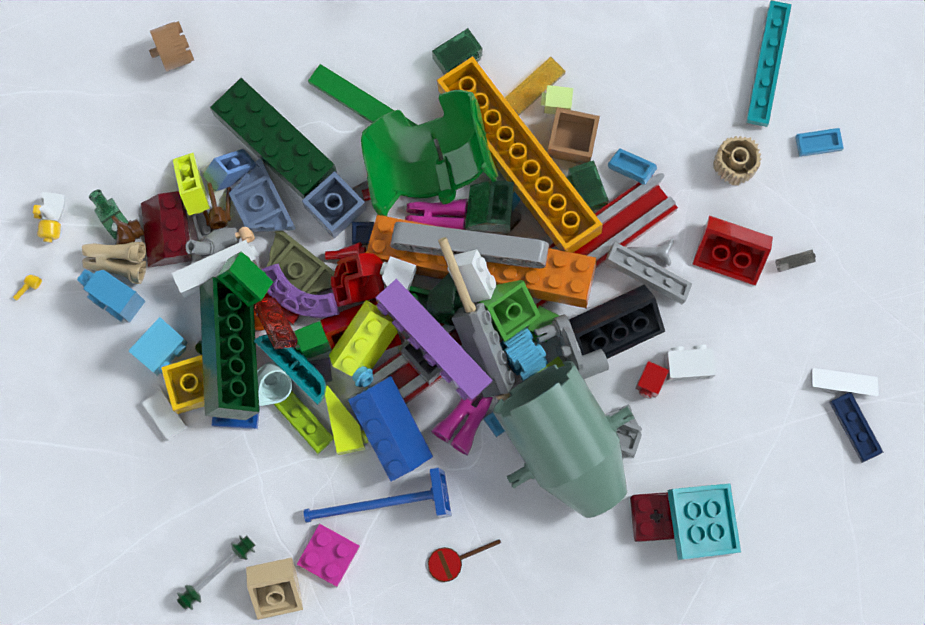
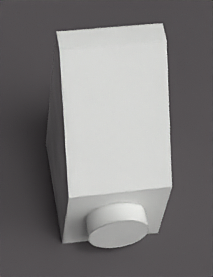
[380,256,416,291]

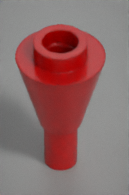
[325,242,367,260]

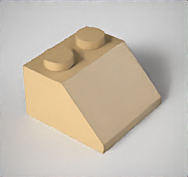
[246,557,303,620]

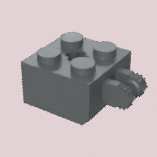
[397,330,441,385]

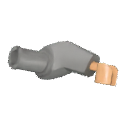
[186,227,255,259]

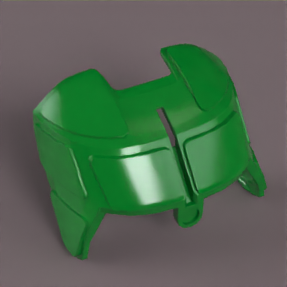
[361,90,498,216]

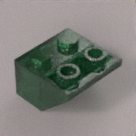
[465,180,514,233]

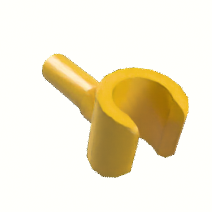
[13,275,42,300]

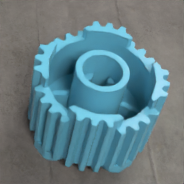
[500,327,548,381]

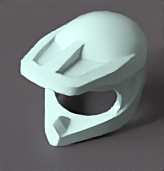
[257,361,292,406]

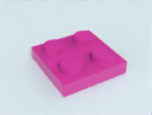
[297,523,360,587]

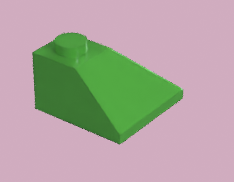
[477,280,541,342]

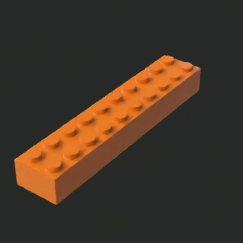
[366,215,596,309]

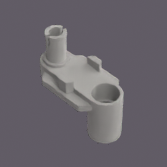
[534,314,609,379]

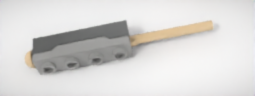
[438,237,515,400]

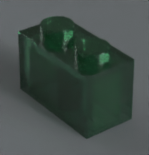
[432,28,483,75]
[566,160,609,211]

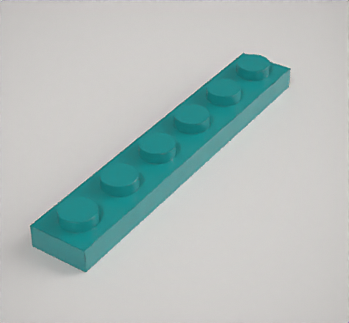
[746,0,792,127]

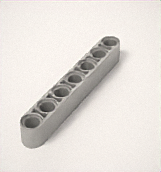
[390,222,549,269]

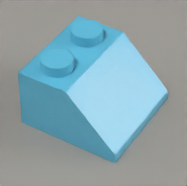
[129,317,188,376]

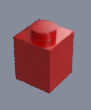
[635,361,669,399]

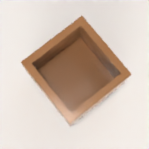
[547,107,600,165]

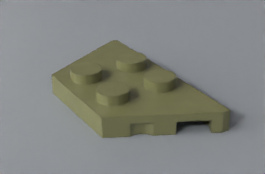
[266,231,335,295]

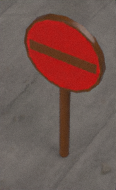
[428,539,501,582]

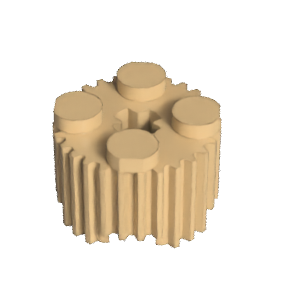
[713,136,762,185]

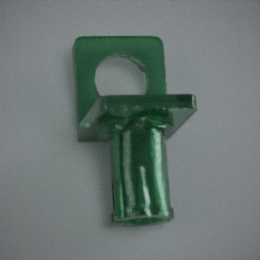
[89,189,128,240]

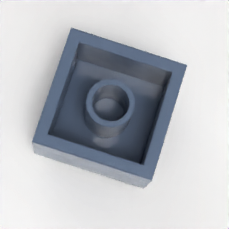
[302,171,367,239]

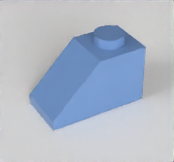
[203,149,256,191]

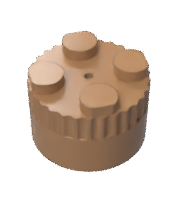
[149,21,194,72]

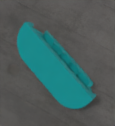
[254,334,326,405]

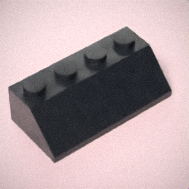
[569,285,666,359]

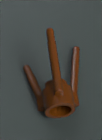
[202,183,231,230]

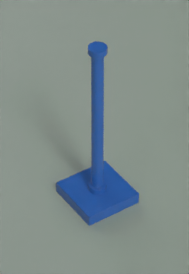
[304,468,452,523]

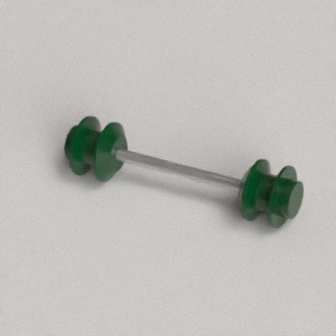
[177,535,256,610]

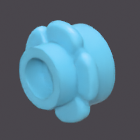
[352,366,373,387]

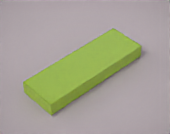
[274,390,334,454]

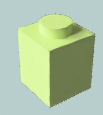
[541,85,573,114]

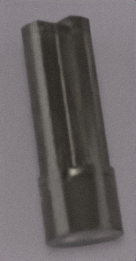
[775,249,816,272]

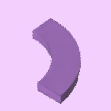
[261,264,340,318]

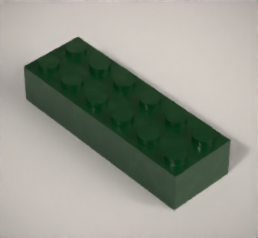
[210,78,337,199]
[199,277,260,420]

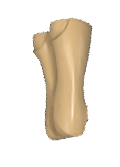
[82,242,146,284]

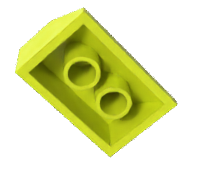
[329,300,398,376]

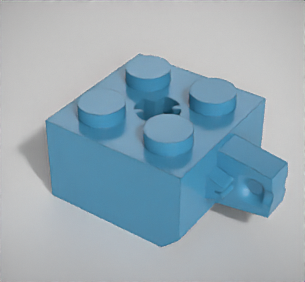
[77,269,145,322]

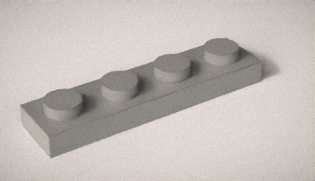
[605,242,692,304]

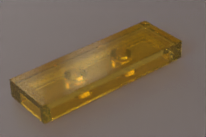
[505,57,566,116]

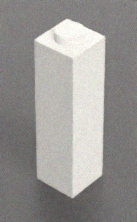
[171,240,259,298]

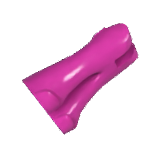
[405,199,468,230]
[431,397,493,456]

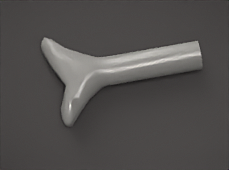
[627,239,674,266]

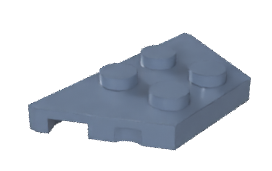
[229,158,296,232]

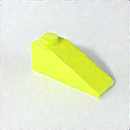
[172,153,210,216]
[324,385,368,455]

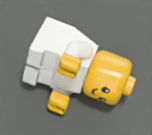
[32,192,65,243]

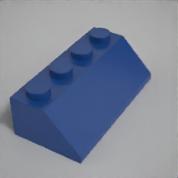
[348,376,433,482]

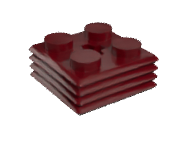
[630,492,675,542]

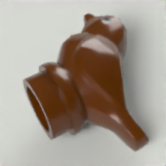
[111,215,145,245]

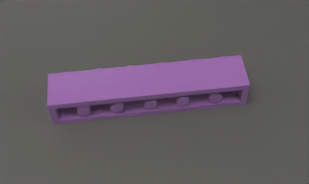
[376,278,493,402]

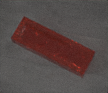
[254,298,298,349]

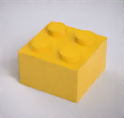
[161,355,204,414]

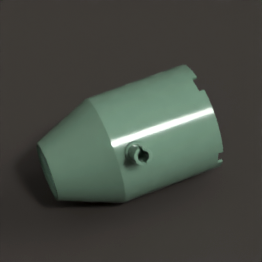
[493,361,635,518]

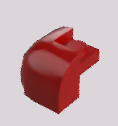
[331,253,385,307]

